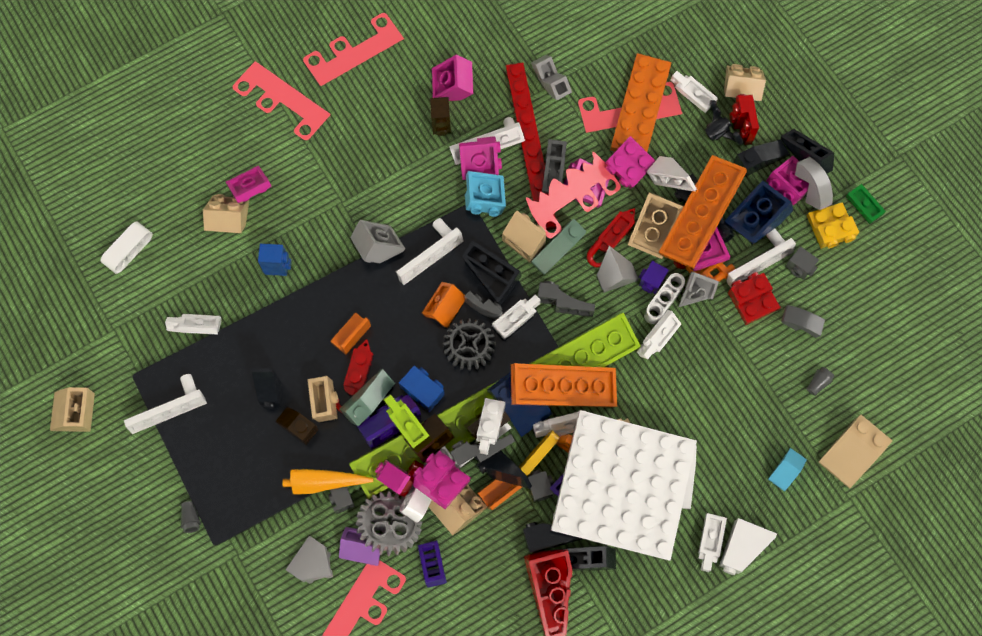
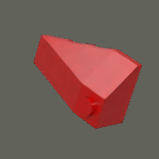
[524,550,573,636]

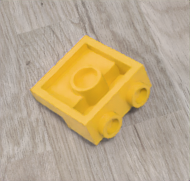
[807,202,859,248]

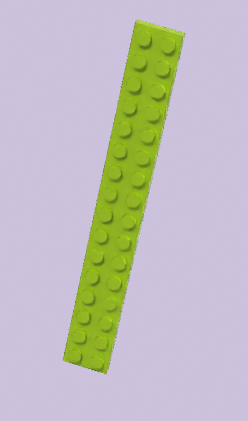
[349,313,641,499]

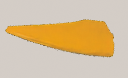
[283,469,374,494]

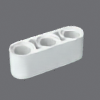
[101,222,153,274]
[644,273,685,324]
[399,463,432,523]

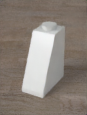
[719,518,777,575]

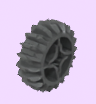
[443,318,495,371]

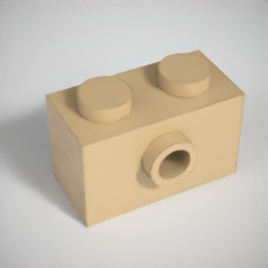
[308,376,338,422]

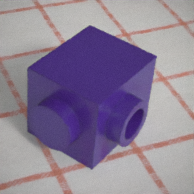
[639,261,669,294]

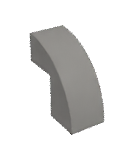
[531,55,572,100]
[795,157,833,210]

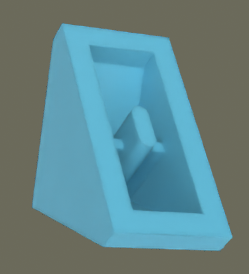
[768,448,807,491]

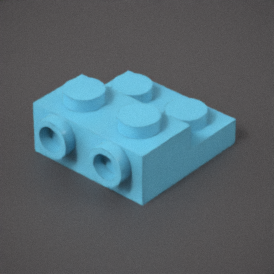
[465,171,506,217]

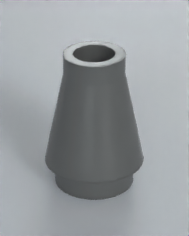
[806,367,835,396]
[181,501,201,533]

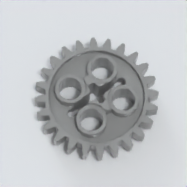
[356,492,422,556]

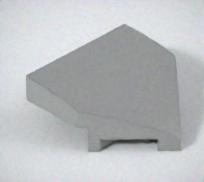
[286,536,333,584]

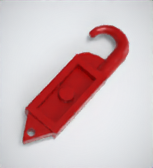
[586,208,635,268]
[336,339,373,413]

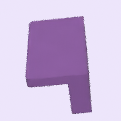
[339,527,382,566]

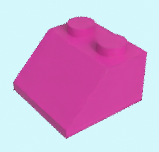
[432,55,473,101]

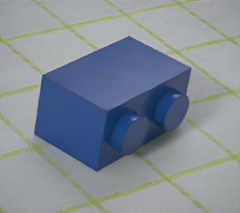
[258,244,291,276]
[399,366,445,412]

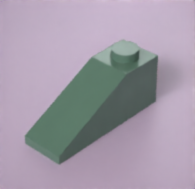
[531,219,587,275]
[339,369,395,426]

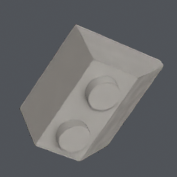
[350,220,405,263]

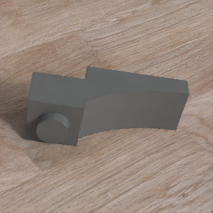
[542,139,567,194]
[538,281,595,317]
[450,434,515,466]

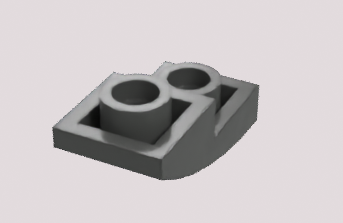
[464,291,503,320]
[781,305,825,338]

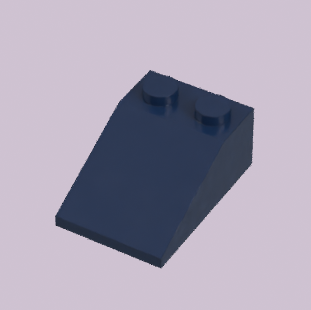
[724,181,793,244]
[487,372,553,437]

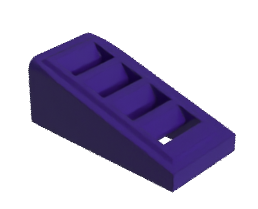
[418,540,447,588]

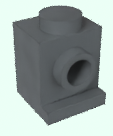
[328,486,355,514]

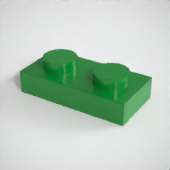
[846,184,886,224]

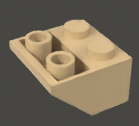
[724,64,766,101]
[203,194,249,233]
[502,211,546,263]
[50,387,95,432]
[429,484,487,535]

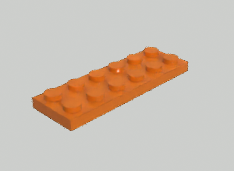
[610,53,672,152]
[659,155,747,269]
[511,363,617,407]

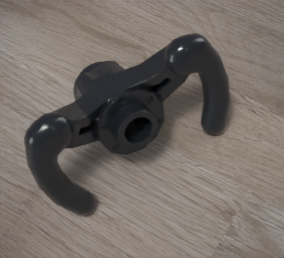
[704,100,743,146]

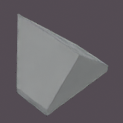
[597,246,639,293]
[678,272,719,308]

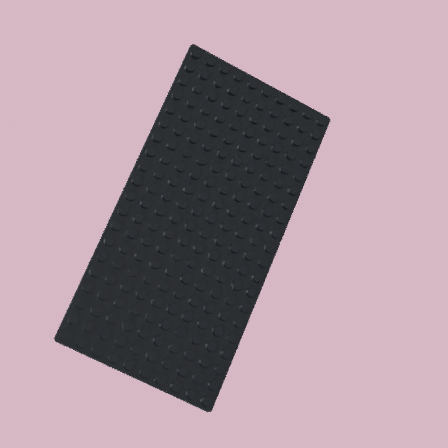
[133,205,558,546]

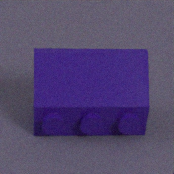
[357,394,422,450]

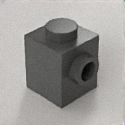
[785,246,819,280]
[528,470,554,503]

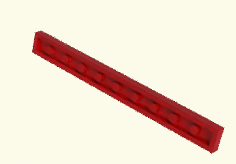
[506,63,557,230]

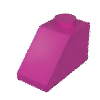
[375,460,410,495]

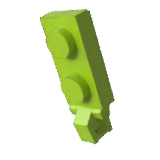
[383,395,429,448]

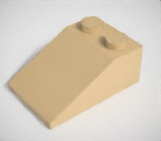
[628,193,684,259]
[818,415,892,489]

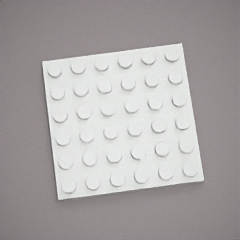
[551,410,697,561]

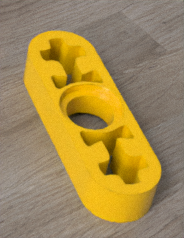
[519,430,560,476]

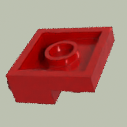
[729,94,759,145]
[728,272,781,325]

